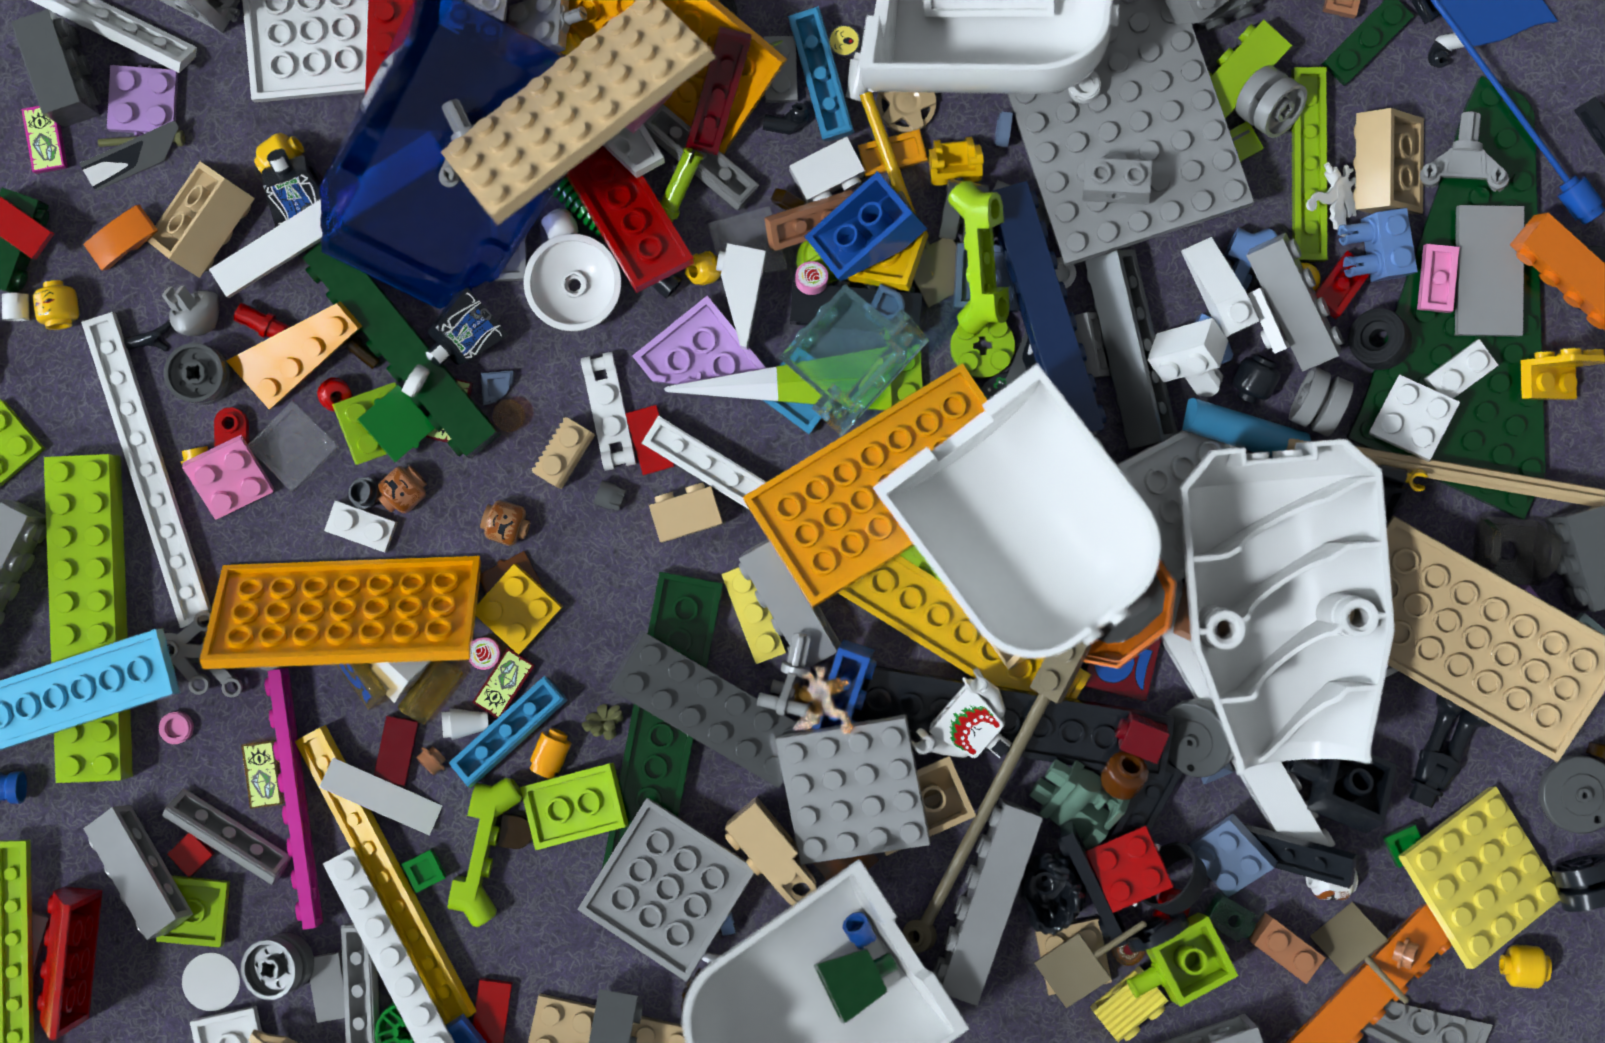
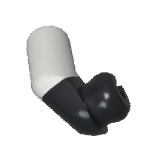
[1428,33,1464,68]

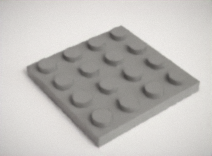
[775,715,931,865]
[577,798,755,982]

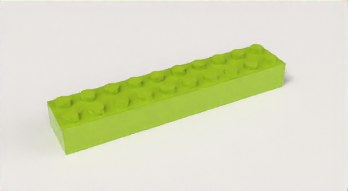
[44,454,133,783]

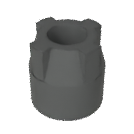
[594,480,626,511]

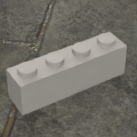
[1246,232,1344,372]
[739,539,841,667]
[83,805,194,940]

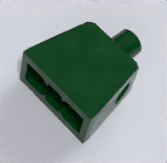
[813,949,898,1023]

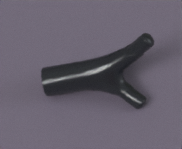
[124,320,172,352]

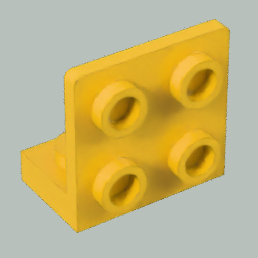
[1521,348,1605,400]

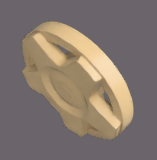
[876,92,936,133]

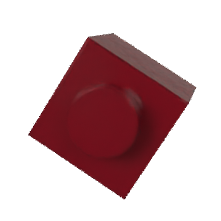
[1115,711,1170,764]

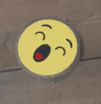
[829,25,860,59]

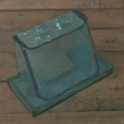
[779,284,929,437]

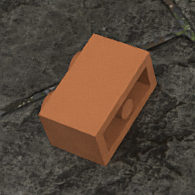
[1246,912,1326,984]

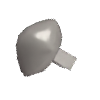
[162,286,220,336]

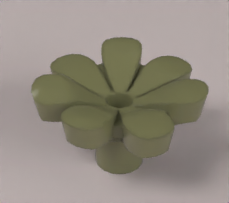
[582,704,623,740]

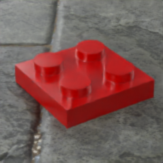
[1086,826,1174,913]

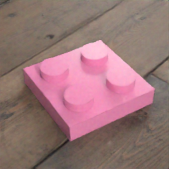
[182,434,274,520]

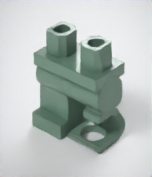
[1029,759,1130,850]

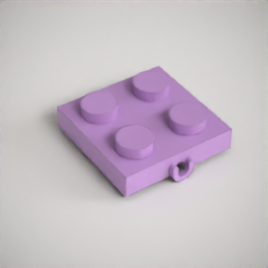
[107,65,178,137]

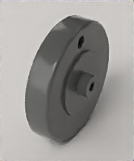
[1165,699,1233,778]
[1538,755,1605,834]

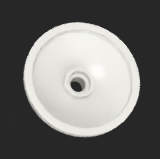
[524,234,621,332]

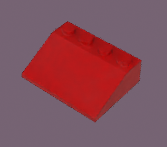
[37,886,103,1040]

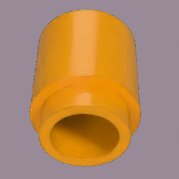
[530,728,572,779]

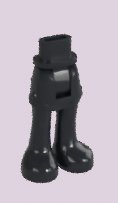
[1408,694,1492,808]

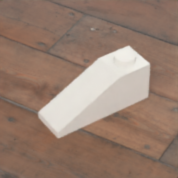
[1181,237,1260,337]
[716,243,766,350]

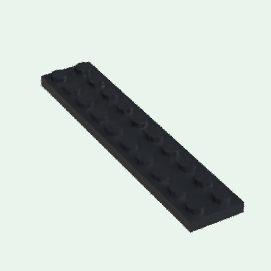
[852,666,1175,781]

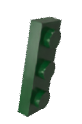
[1322,0,1414,86]

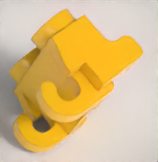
[928,136,984,186]

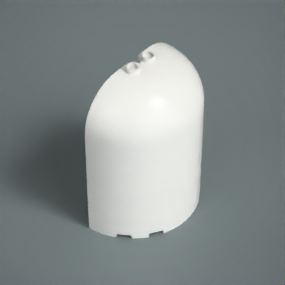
[859,0,1119,94]
[873,364,1160,658]
[682,860,969,1043]

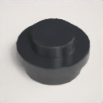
[348,477,380,510]

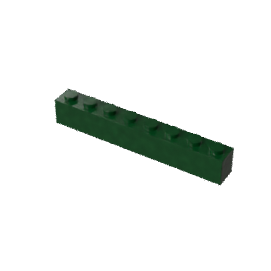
[302,233,501,459]

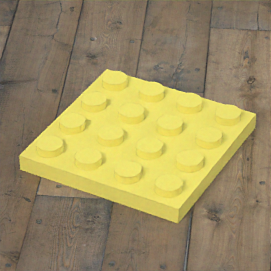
[1398,786,1560,969]

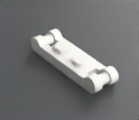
[581,352,636,471]

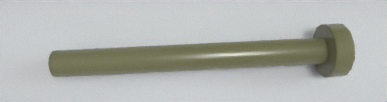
[98,130,186,147]

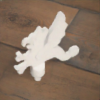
[1306,162,1357,237]

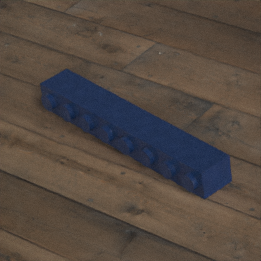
[990,181,1106,436]

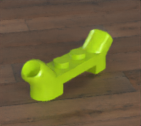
[948,181,1010,334]
[448,777,522,927]

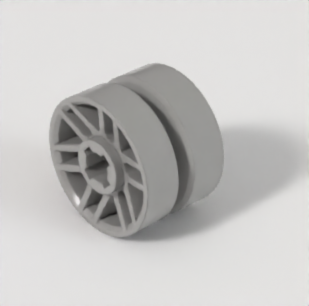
[1236,65,1307,138]
[1289,367,1353,437]

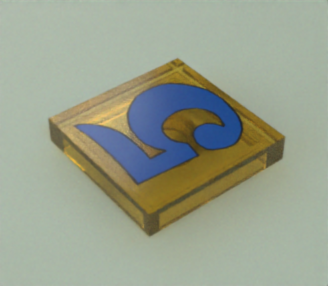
[336,663,387,710]

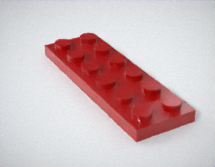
[565,145,694,293]

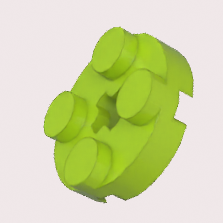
[950,322,1015,379]

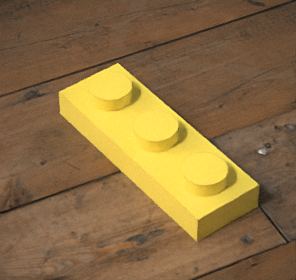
[721,568,786,664]

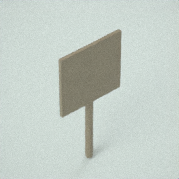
[898,191,956,308]
[1310,902,1409,1004]
[1034,921,1147,1008]

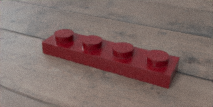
[686,26,752,155]

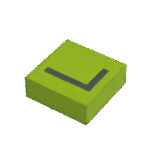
[1229,122,1264,162]

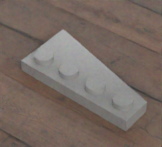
[1361,1001,1493,1043]

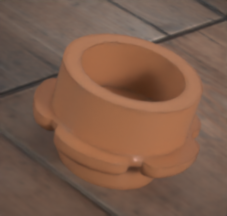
[416,746,446,776]
[1392,937,1419,970]

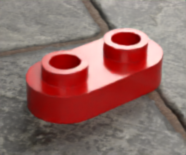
[214,407,250,447]

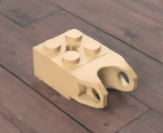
[725,796,816,906]

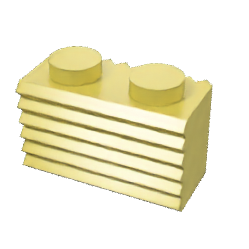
[1090,966,1168,1042]

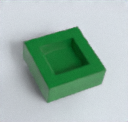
[1382,824,1421,868]
[401,848,447,893]

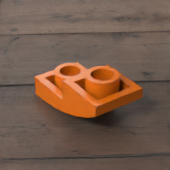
[83,205,158,271]

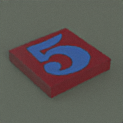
[1085,638,1161,701]

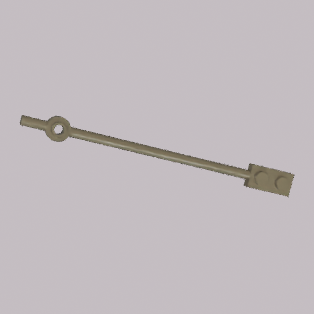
[902,641,1091,955]

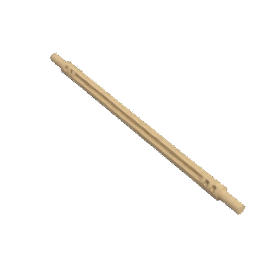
[1286,439,1605,506]

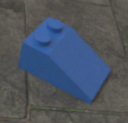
[804,171,927,281]

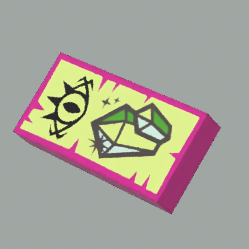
[21,106,68,174]

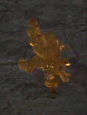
[793,666,853,734]

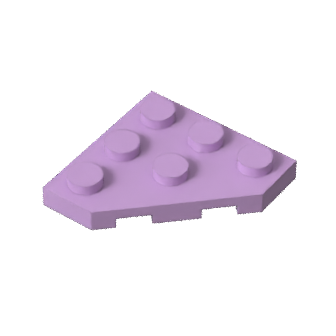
[632,296,766,385]

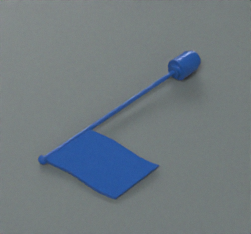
[1431,0,1605,225]

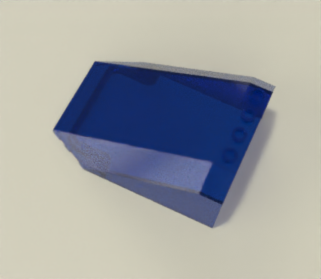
[319,0,567,309]

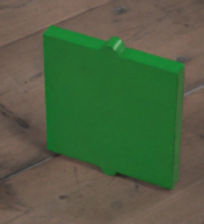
[357,385,435,463]

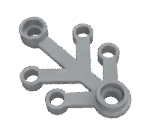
[164,610,278,698]

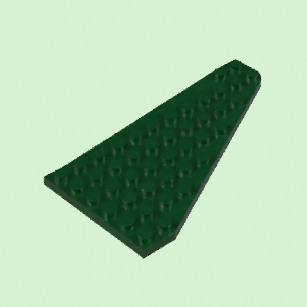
[1346,76,1546,520]

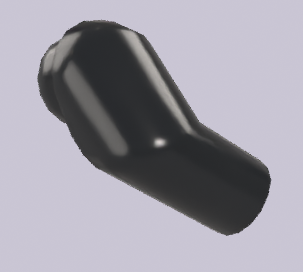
[763,103,809,135]

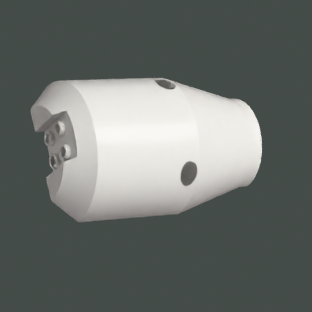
[1179,439,1394,775]

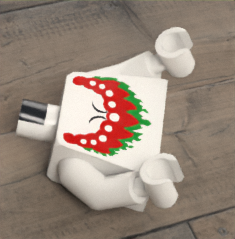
[911,668,1012,758]

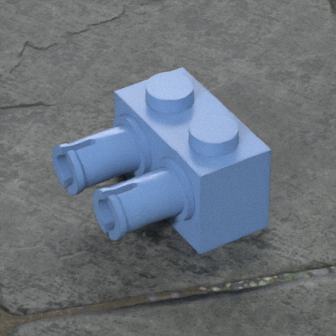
[1338,208,1418,282]

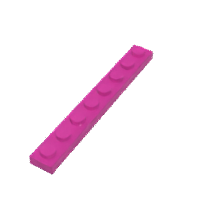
[265,668,323,930]

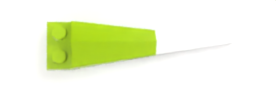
[664,345,923,411]

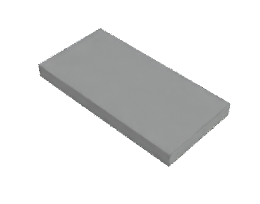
[1455,205,1524,337]

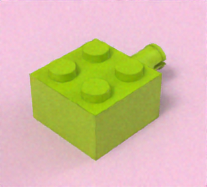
[1126,912,1238,1007]

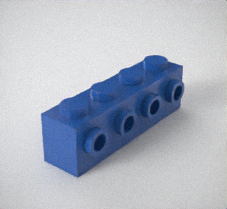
[812,639,877,730]

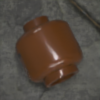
[1101,751,1149,800]

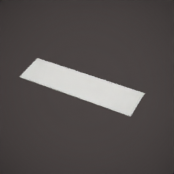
[319,758,442,836]

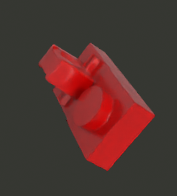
[1315,251,1370,320]

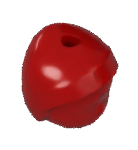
[317,377,352,412]

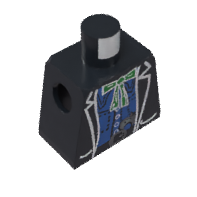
[262,149,332,227]
[426,287,508,367]

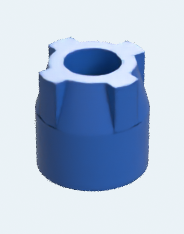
[843,913,876,950]

